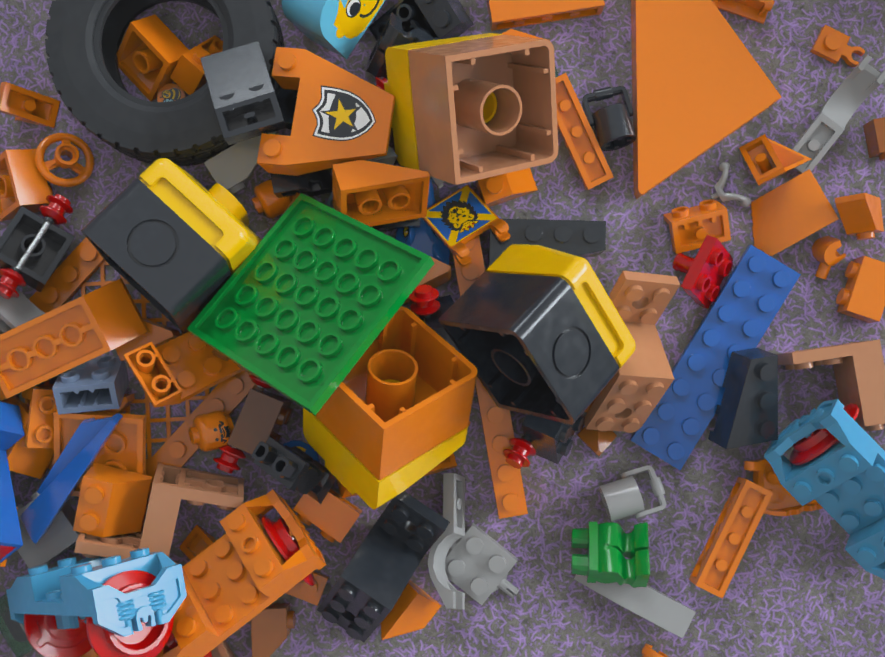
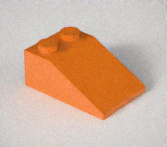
[332,160,430,227]

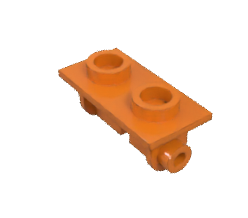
[712,0,775,24]

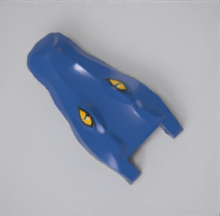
[394,178,451,266]

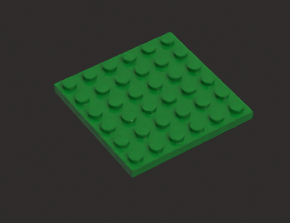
[187,193,435,416]

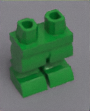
[571,521,650,588]

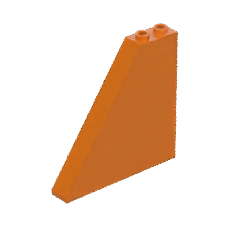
[631,0,782,199]

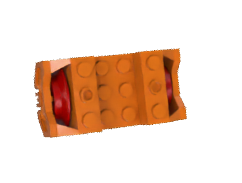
[156,489,326,657]

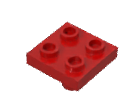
[673,235,733,309]

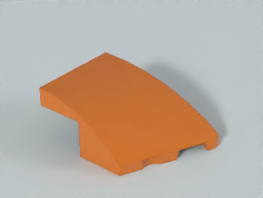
[751,169,839,256]

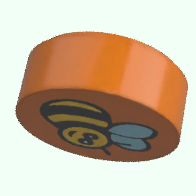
[157,83,187,102]

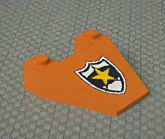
[257,47,396,176]

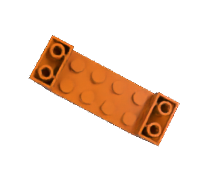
[0,278,149,401]
[123,332,244,408]

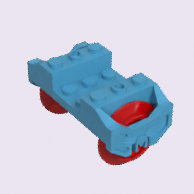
[764,399,885,580]
[6,547,187,657]

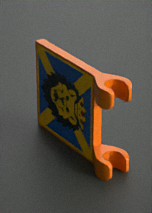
[422,185,511,267]

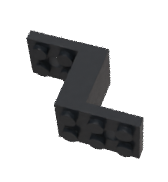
[317,491,450,642]

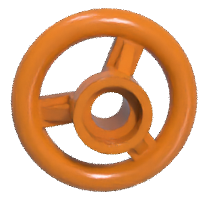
[35,133,94,187]

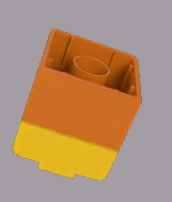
[303,306,477,509]

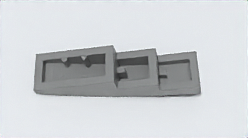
[574,554,696,638]

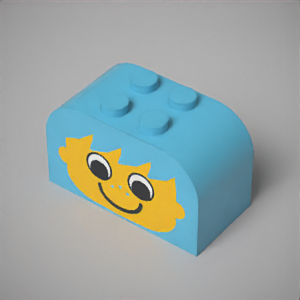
[282,0,386,59]

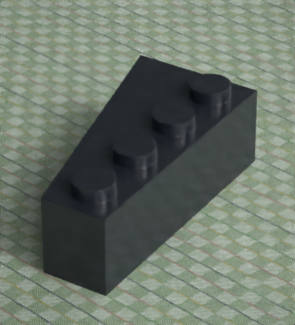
[488,218,606,268]

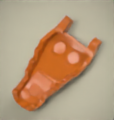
[744,459,823,516]

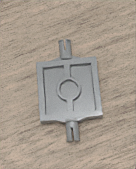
[445,523,519,605]

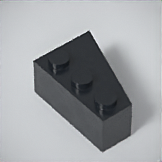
[708,348,778,449]

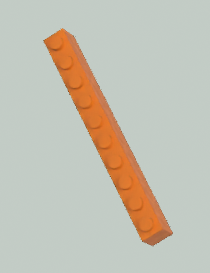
[452,235,528,519]

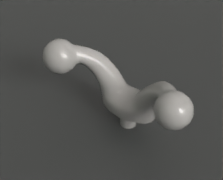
[711,162,751,208]

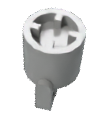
[599,465,667,522]

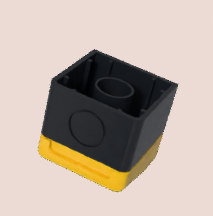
[81,158,261,334]
[438,244,636,425]

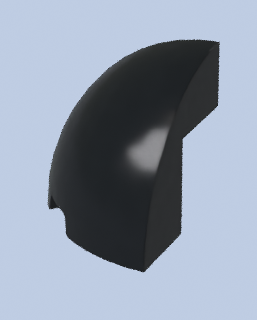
[270,169,333,198]

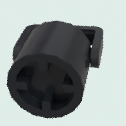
[581,86,636,151]

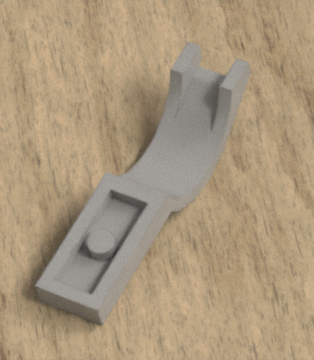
[792,55,885,174]
[428,473,465,610]

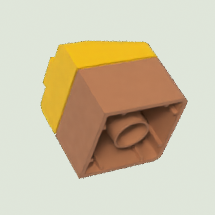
[384,33,558,185]

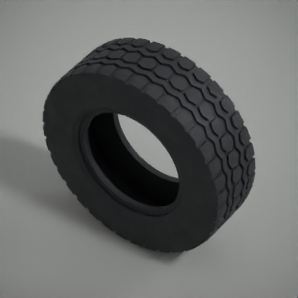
[45,0,285,167]

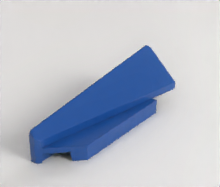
[20,414,123,544]

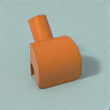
[812,236,846,280]

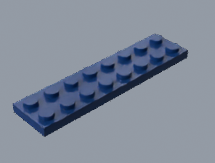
[630,245,801,470]

